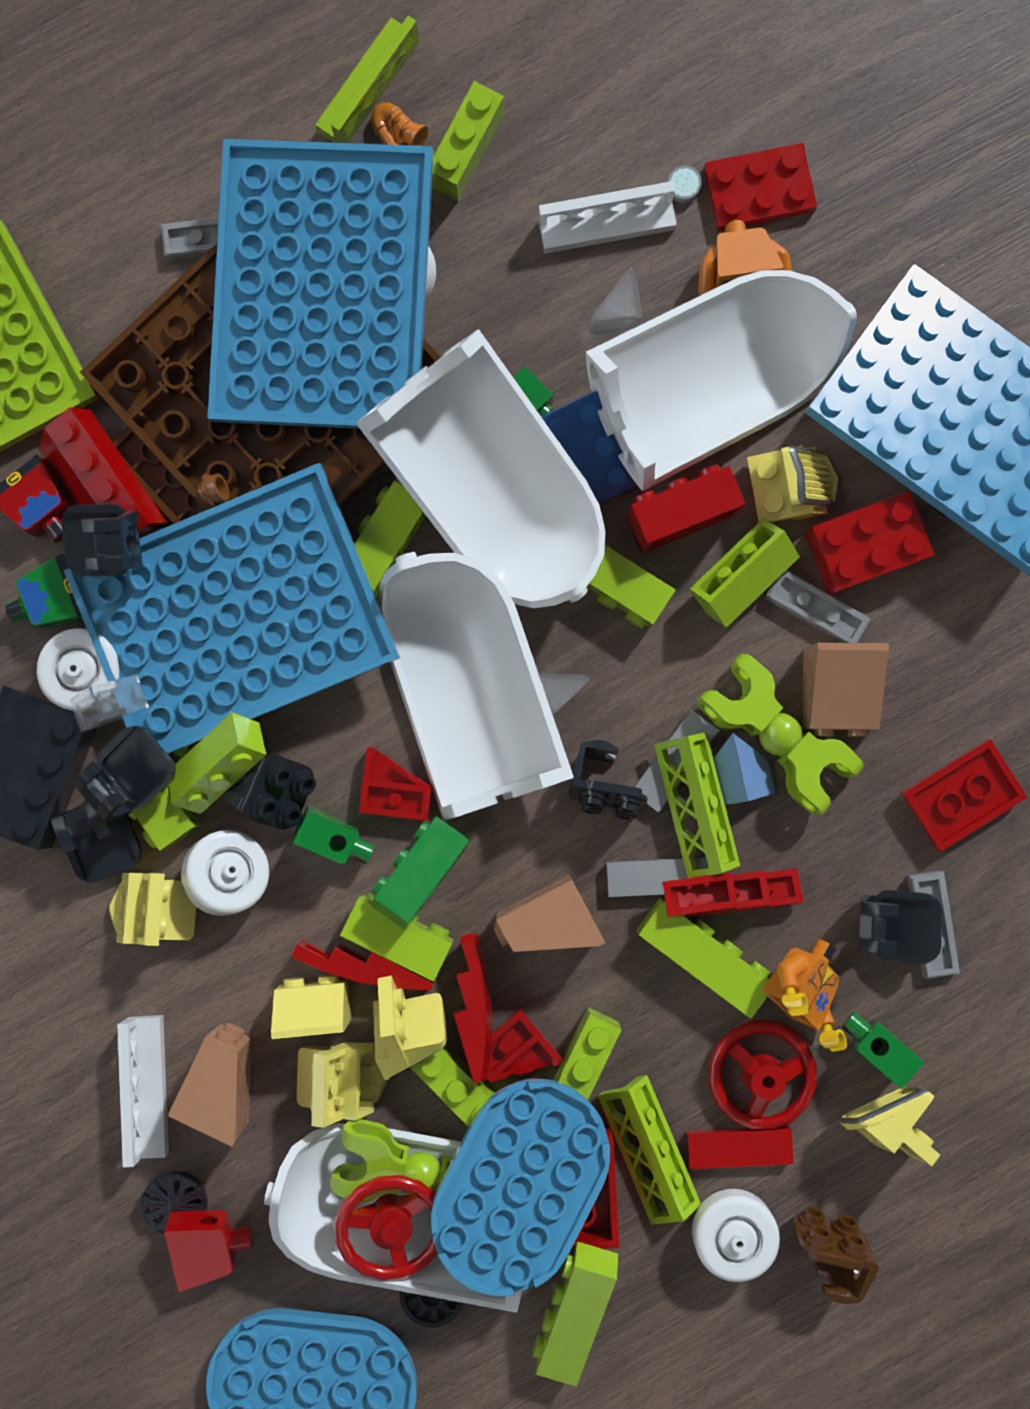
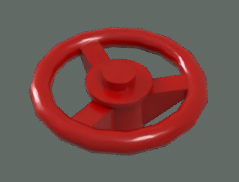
[708,1020,817,1130]
[334,1175,438,1281]

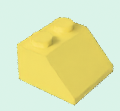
[271,974,352,1039]

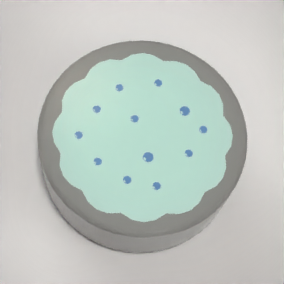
[668,166,701,203]

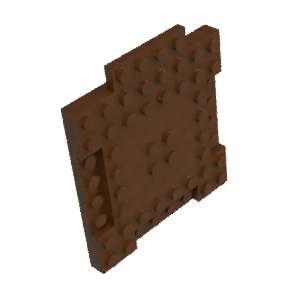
[80,243,441,524]

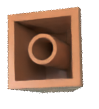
[803,643,889,737]
[494,874,606,952]
[167,1023,251,1147]

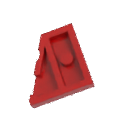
[359,747,432,821]
[487,1008,564,1082]

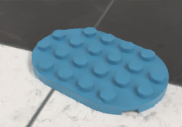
[431,1079,610,1296]
[206,1308,417,1409]

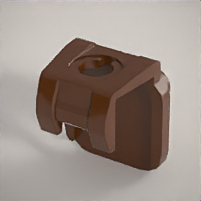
[793,1206,879,1304]

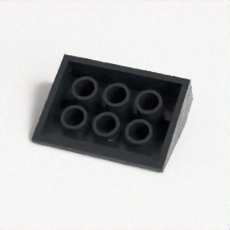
[0,685,100,850]

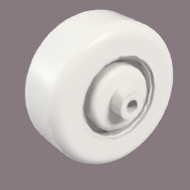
[37,628,119,712]
[181,830,269,916]
[692,1189,780,1282]

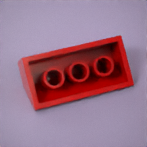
[39,407,167,539]

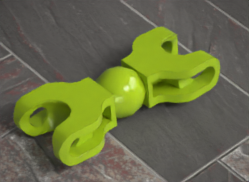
[698,654,864,815]
[330,1119,453,1203]

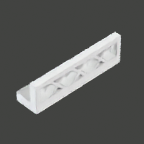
[538,181,677,254]
[117,1015,169,1167]

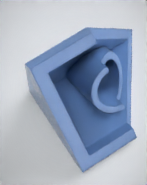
[713,733,776,805]

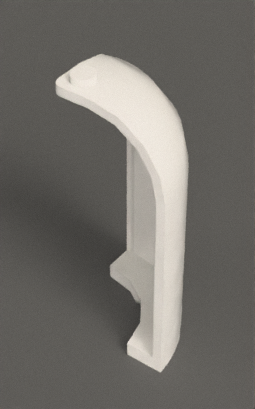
[586,270,857,491]
[356,329,605,608]
[378,552,574,821]
[264,1123,522,1313]

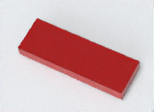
[686,1126,794,1169]

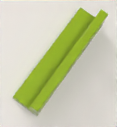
[315,15,419,143]
[654,732,740,878]
[598,1075,701,1225]

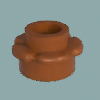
[198,473,229,507]

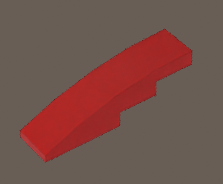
[662,868,804,917]
[454,932,492,1083]
[291,940,436,990]

